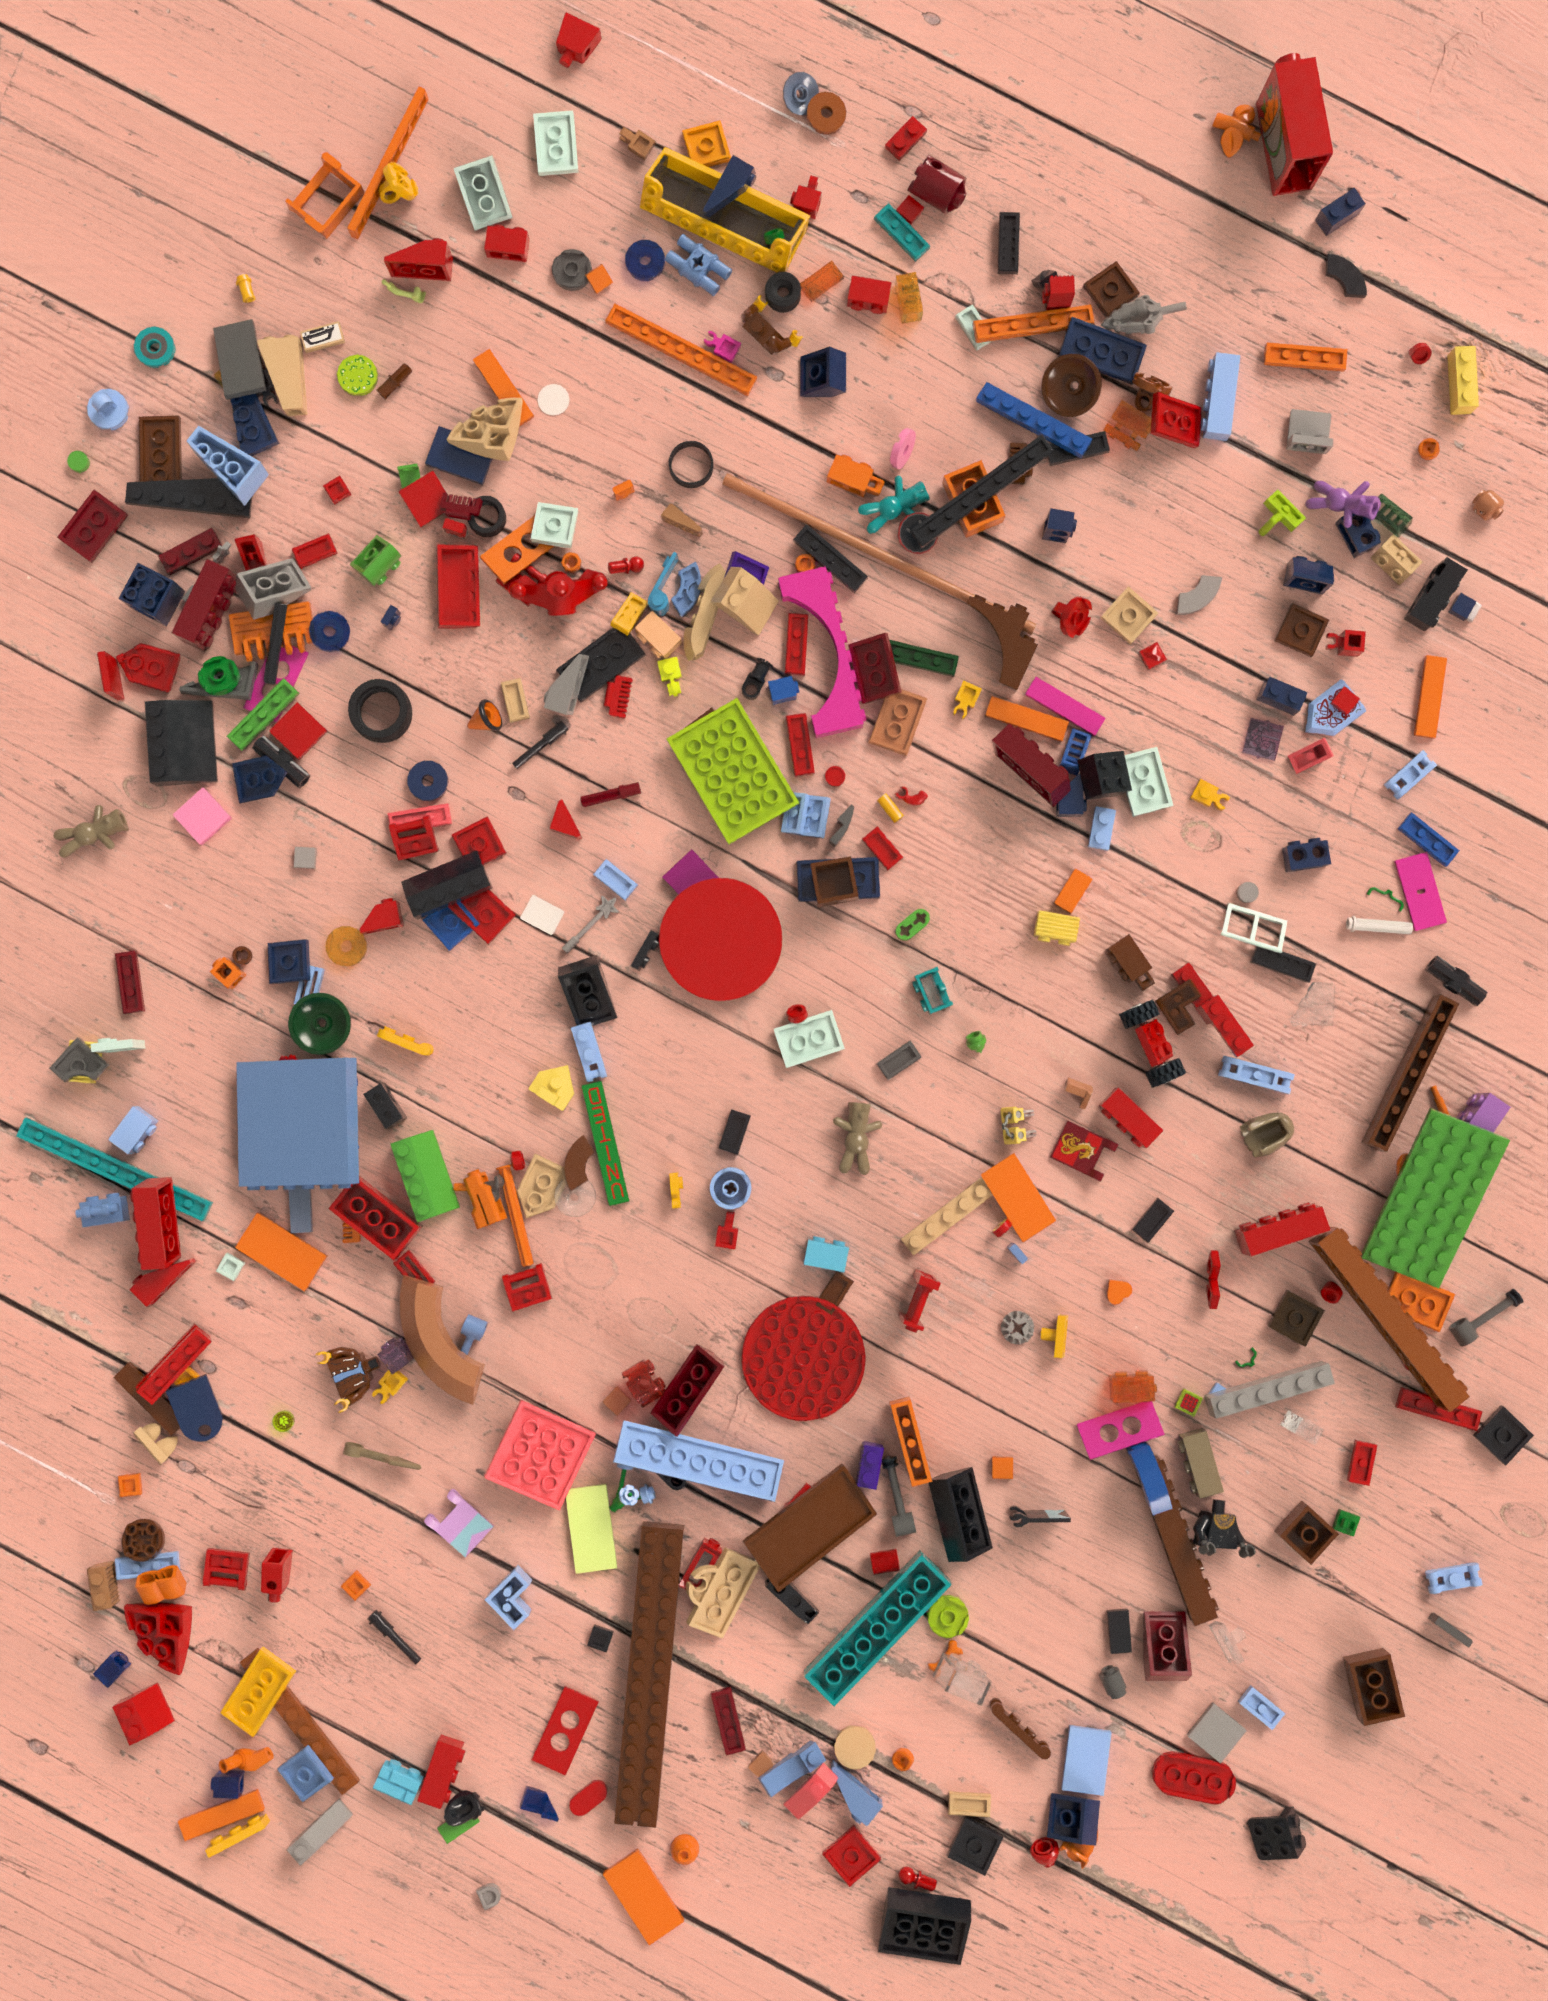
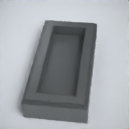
[876,1040,922,1080]
[1428,1612,1473,1648]

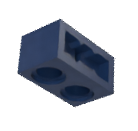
[1042,508,1077,543]
[1335,513,1381,558]
[1282,837,1331,873]

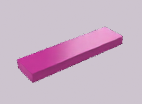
[1025,677,1106,736]

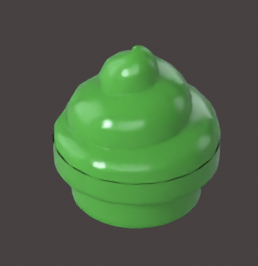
[966,1031,986,1053]

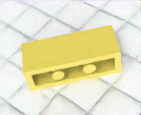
[1447,346,1479,415]

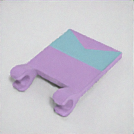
[424,1489,494,1558]

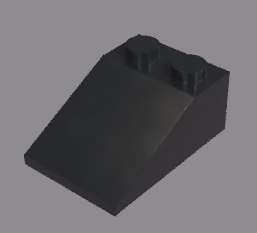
[558,955,617,1026]

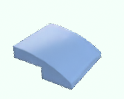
[781,792,831,839]

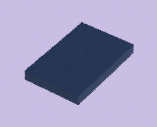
[425,426,492,485]

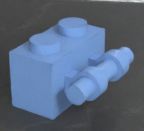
[75,1193,130,1228]

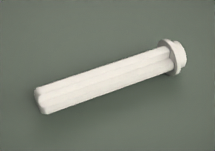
[1346,916,1413,934]

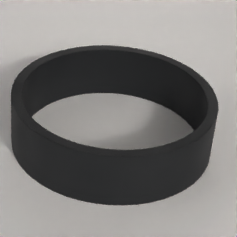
[669,441,714,488]

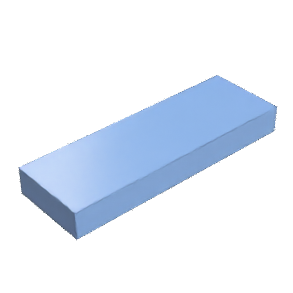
[115,1551,180,1580]

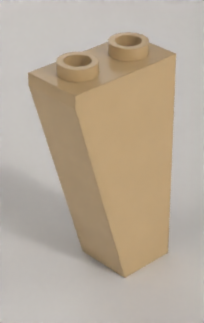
[257,335,308,416]

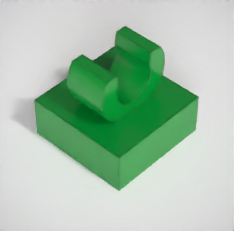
[1332,1509,1361,1537]

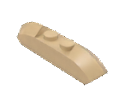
[684,563,726,661]

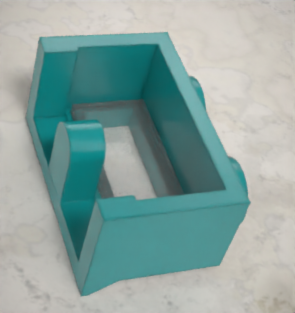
[912,967,953,1015]

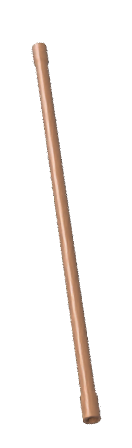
[722,473,1037,635]

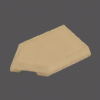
[517,1154,566,1218]

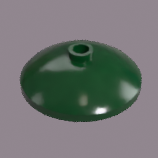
[288,993,351,1055]

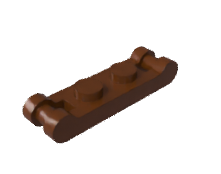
[989,1698,1051,1760]

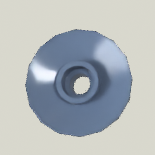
[783,72,819,115]

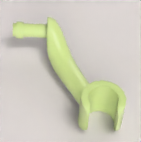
[381,279,426,303]

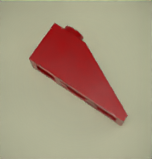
[129,1258,196,1307]

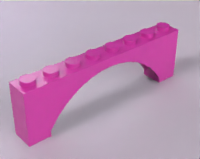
[778,566,866,739]

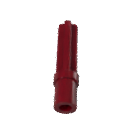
[580,782,642,807]

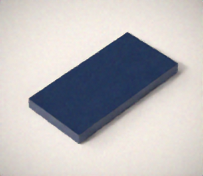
[1058,317,1147,385]
[797,857,880,902]

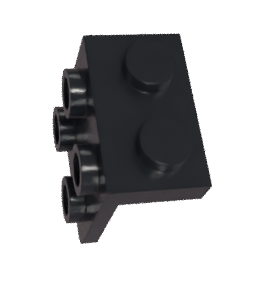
[1248,1806,1306,1860]

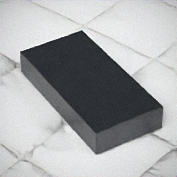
[719,1109,751,1155]
[1131,1198,1174,1243]
[1107,1609,1132,1654]

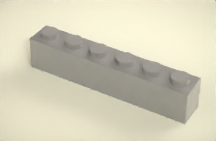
[1204,1361,1335,1419]

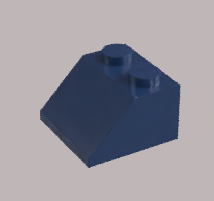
[800,346,846,397]
[1283,556,1334,595]
[1047,1793,1100,1845]

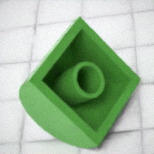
[349,535,401,586]

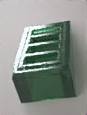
[1376,493,1413,537]

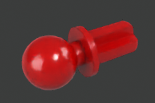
[608,556,644,574]
[898,1866,937,1892]

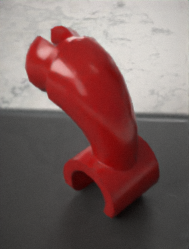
[895,787,928,806]

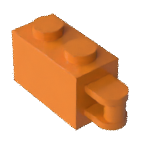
[827,454,885,498]

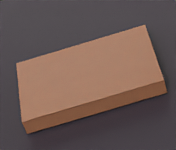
[869,689,927,757]

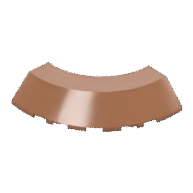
[399,1275,485,1405]

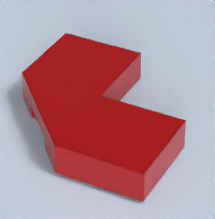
[1206,1250,1221,1309]

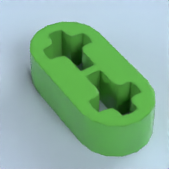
[895,909,930,941]

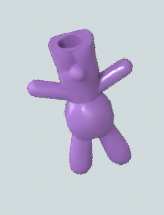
[1305,481,1381,528]

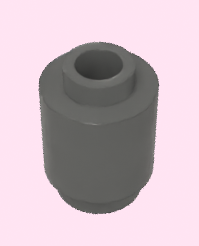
[1099,1665,1126,1699]

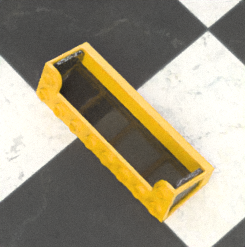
[640,147,810,273]

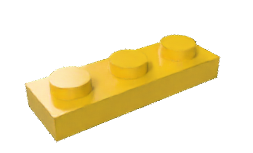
[205,1814,270,1858]

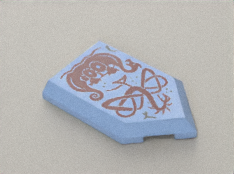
[1305,679,1366,736]

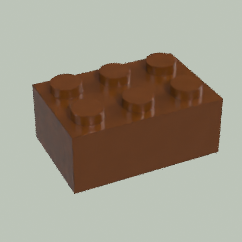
[1343,1648,1405,1726]

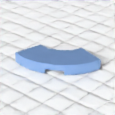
[671,562,701,618]

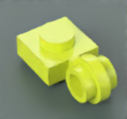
[657,657,682,697]

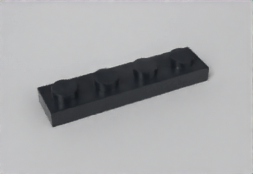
[793,524,868,594]

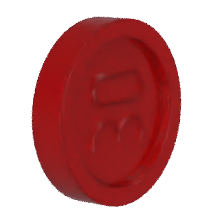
[825,766,845,787]

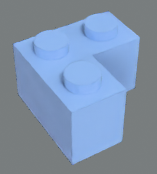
[485,1565,532,1630]

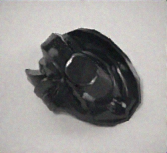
[444,1790,485,1827]

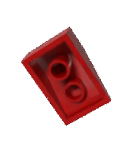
[384,238,453,281]

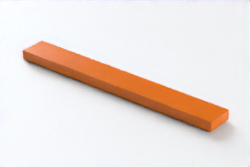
[347,86,429,240]
[605,303,757,396]

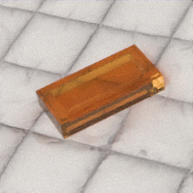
[800,260,844,302]

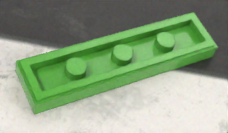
[227,678,300,751]

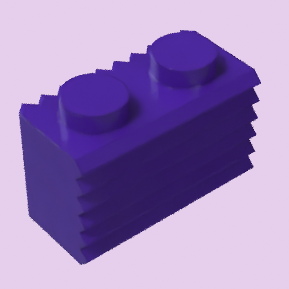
[856,1441,884,1490]

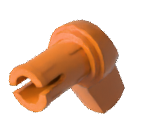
[219,1747,274,1773]

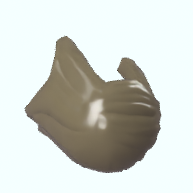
[1240,1113,1294,1158]

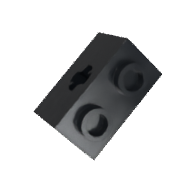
[363,1083,407,1129]

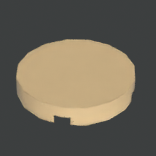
[834,1725,876,1769]

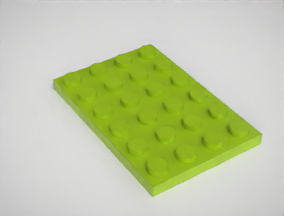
[667,698,799,845]

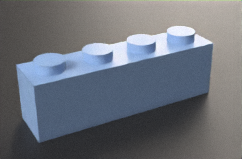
[1200,352,1240,441]

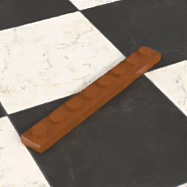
[240,1648,360,1795]

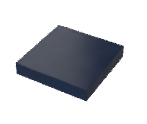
[268,939,311,984]

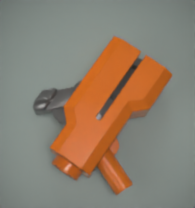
[454,1169,507,1229]

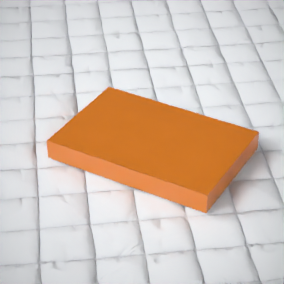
[1388,1271,1455,1332]

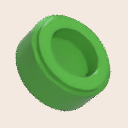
[67,451,90,473]

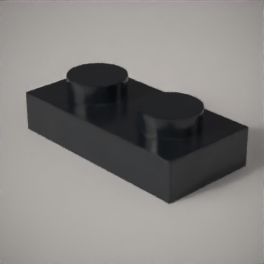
[631,930,659,971]

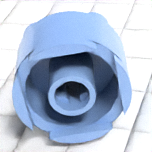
[710,1167,752,1209]

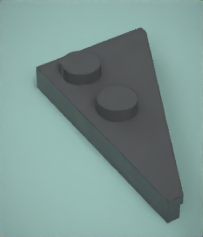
[179,661,259,700]

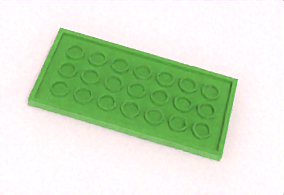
[1361,1108,1510,1288]

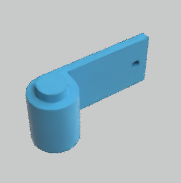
[648,552,678,617]

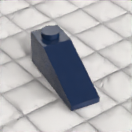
[703,155,757,218]

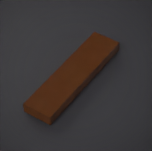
[113,1362,180,1436]

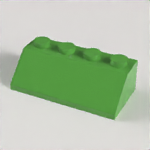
[390,1130,460,1222]

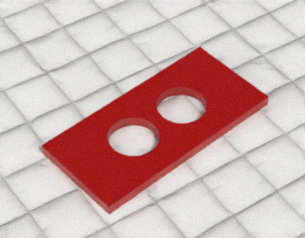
[532,1686,599,1776]

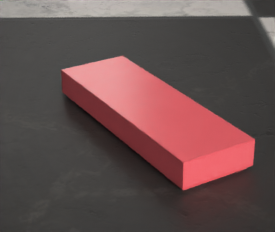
[388,803,452,833]

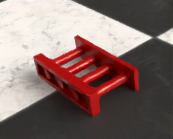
[898,1269,941,1333]

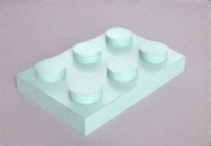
[533,110,579,176]
[1125,747,1173,817]
[773,1010,845,1068]

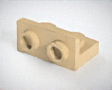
[1371,534,1422,585]

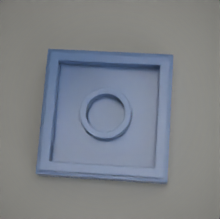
[277,1745,334,1802]

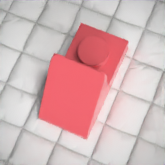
[1288,738,1334,774]

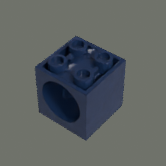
[118,563,186,627]

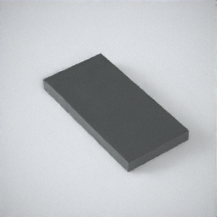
[213,319,266,400]

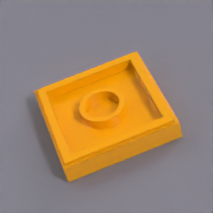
[682,120,731,167]

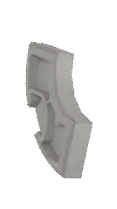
[1177,575,1222,615]

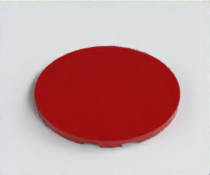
[659,878,782,1001]
[741,1296,866,1421]

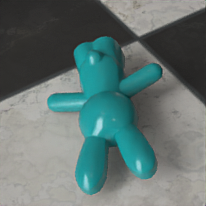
[858,475,930,534]

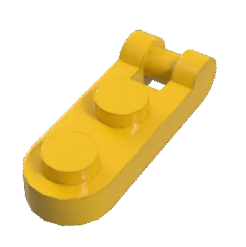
[376,1026,434,1056]

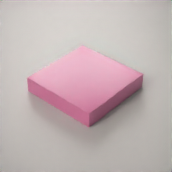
[173,788,232,845]

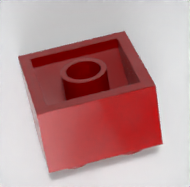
[112,1682,175,1746]

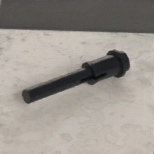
[512,721,569,769]
[367,1610,421,1665]

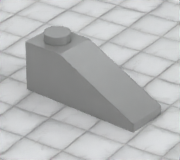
[544,654,589,715]
[287,1798,353,1866]

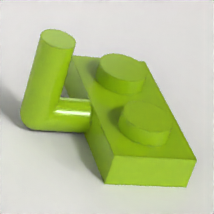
[1258,490,1306,536]

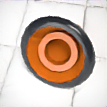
[467,699,502,731]

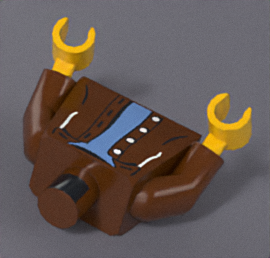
[741,295,803,355]
[315,1347,381,1413]

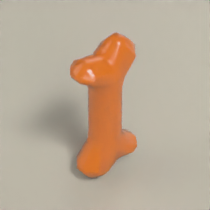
[928,1640,963,1678]

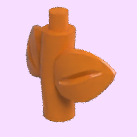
[1212,104,1261,158]

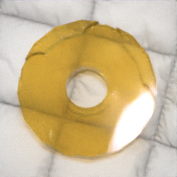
[326,926,367,967]

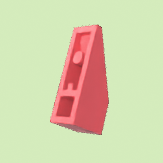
[783,1763,838,1820]

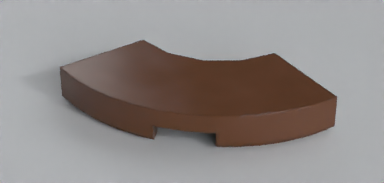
[564,1135,594,1192]

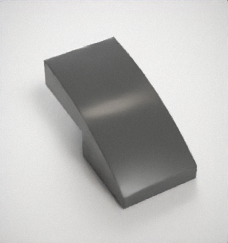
[829,804,854,847]

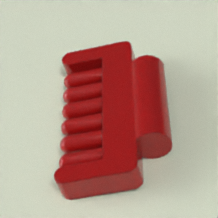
[603,675,633,719]

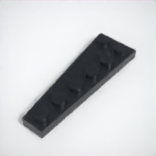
[125,478,253,518]

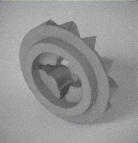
[1001,1311,1035,1345]

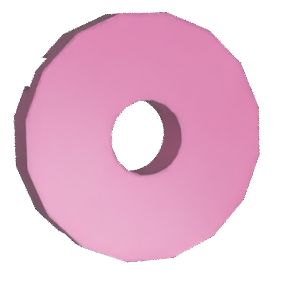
[890,428,916,470]

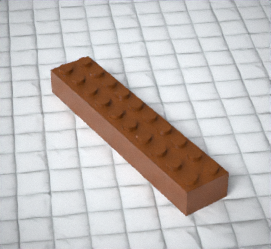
[1308,1227,1470,1412]

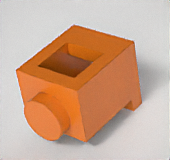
[210,957,247,990]

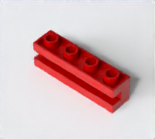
[135,1323,212,1405]

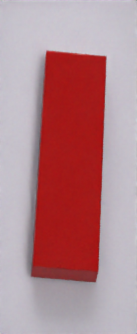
[1395,1387,1483,1431]

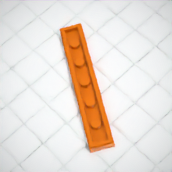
[972,304,1095,343]

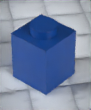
[768,676,800,705]

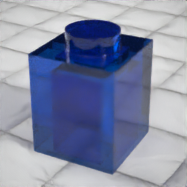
[93,1650,131,1688]
[210,1770,245,1799]

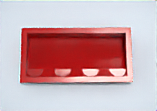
[436,544,480,629]

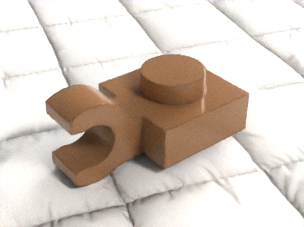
[619,127,656,160]

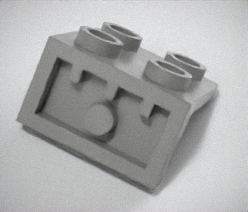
[1286,409,1334,454]

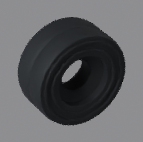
[765,272,801,313]

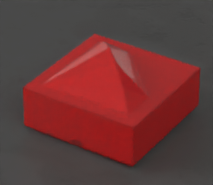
[1139,642,1167,670]

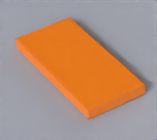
[235,1212,328,1291]
[603,1848,684,1945]

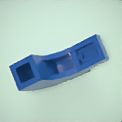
[1126,1442,1173,1515]

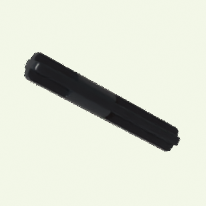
[263,603,287,685]

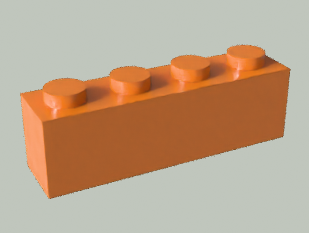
[889,1396,932,1487]

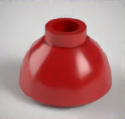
[1030,1837,1059,1868]

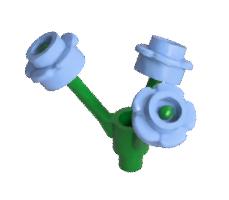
[609,1464,656,1513]

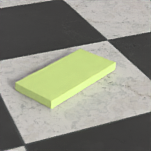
[566,1483,618,1574]

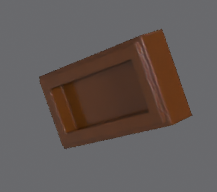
[816,1271,854,1315]

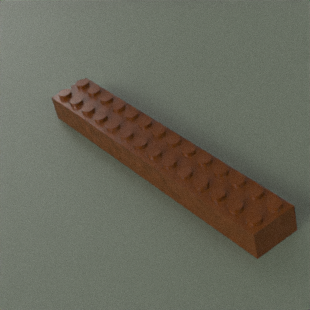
[614,1521,685,1828]

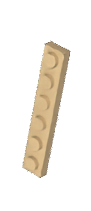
[901,1177,993,1256]

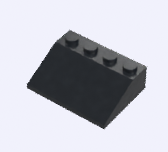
[145,700,218,786]
[878,1887,971,1965]

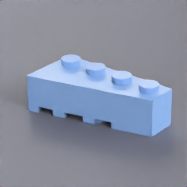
[187,426,269,506]

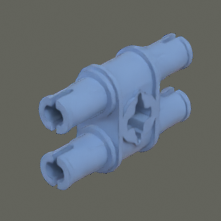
[665,234,732,296]

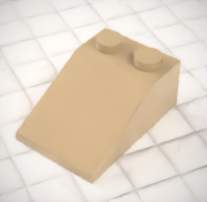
[711,567,779,636]

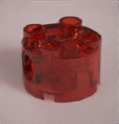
[622,1359,666,1408]

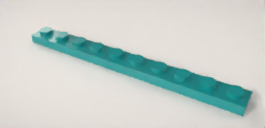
[16,1117,213,1221]

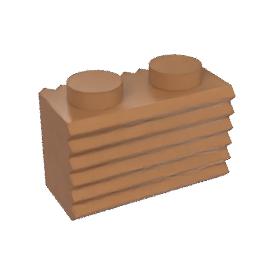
[87,1561,120,1611]

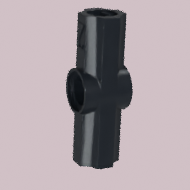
[252,735,311,789]
[1425,955,1488,1006]

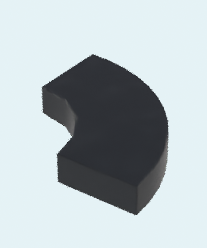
[1326,254,1367,298]

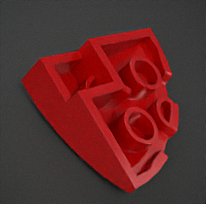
[124,1603,192,1675]

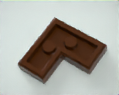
[1155,978,1202,1035]

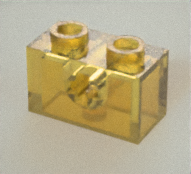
[895,272,923,324]

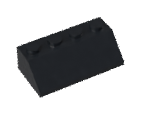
[401,850,493,920]
[929,1467,993,1562]

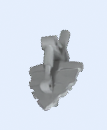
[1101,295,1187,334]

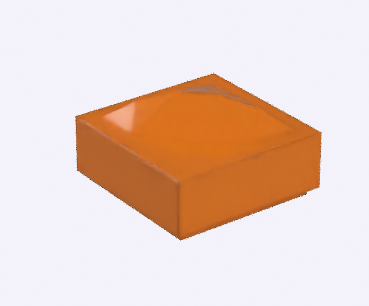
[612,480,635,500]

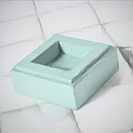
[216,1253,246,1281]

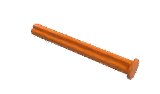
[496,1164,534,1267]

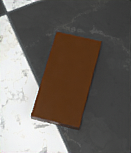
[139,415,182,482]

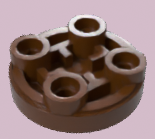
[122,1519,165,1562]

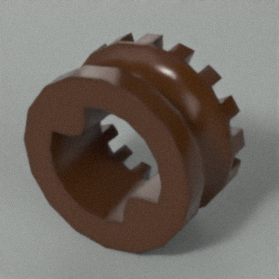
[232,946,252,965]

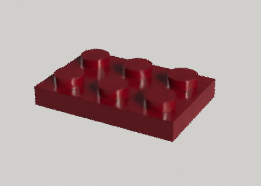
[57,489,128,563]
[848,633,902,704]

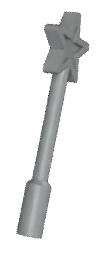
[182,542,231,602]
[562,896,619,954]

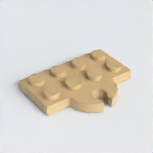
[686,1547,760,1639]

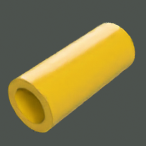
[877,793,904,823]

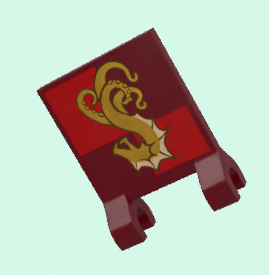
[1050,1121,1119,1182]

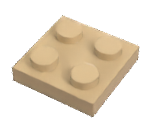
[1100,586,1158,645]

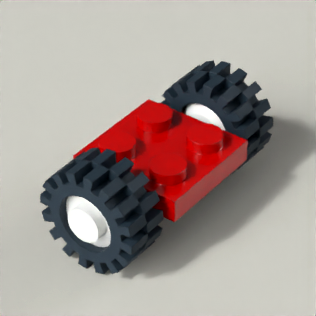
[1119,999,1186,1088]

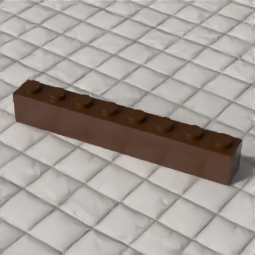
[1362,994,1460,1152]
[1134,1455,1219,1626]

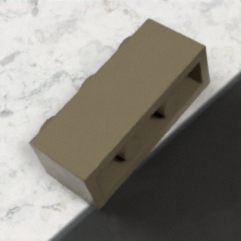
[1177,1428,1224,1499]

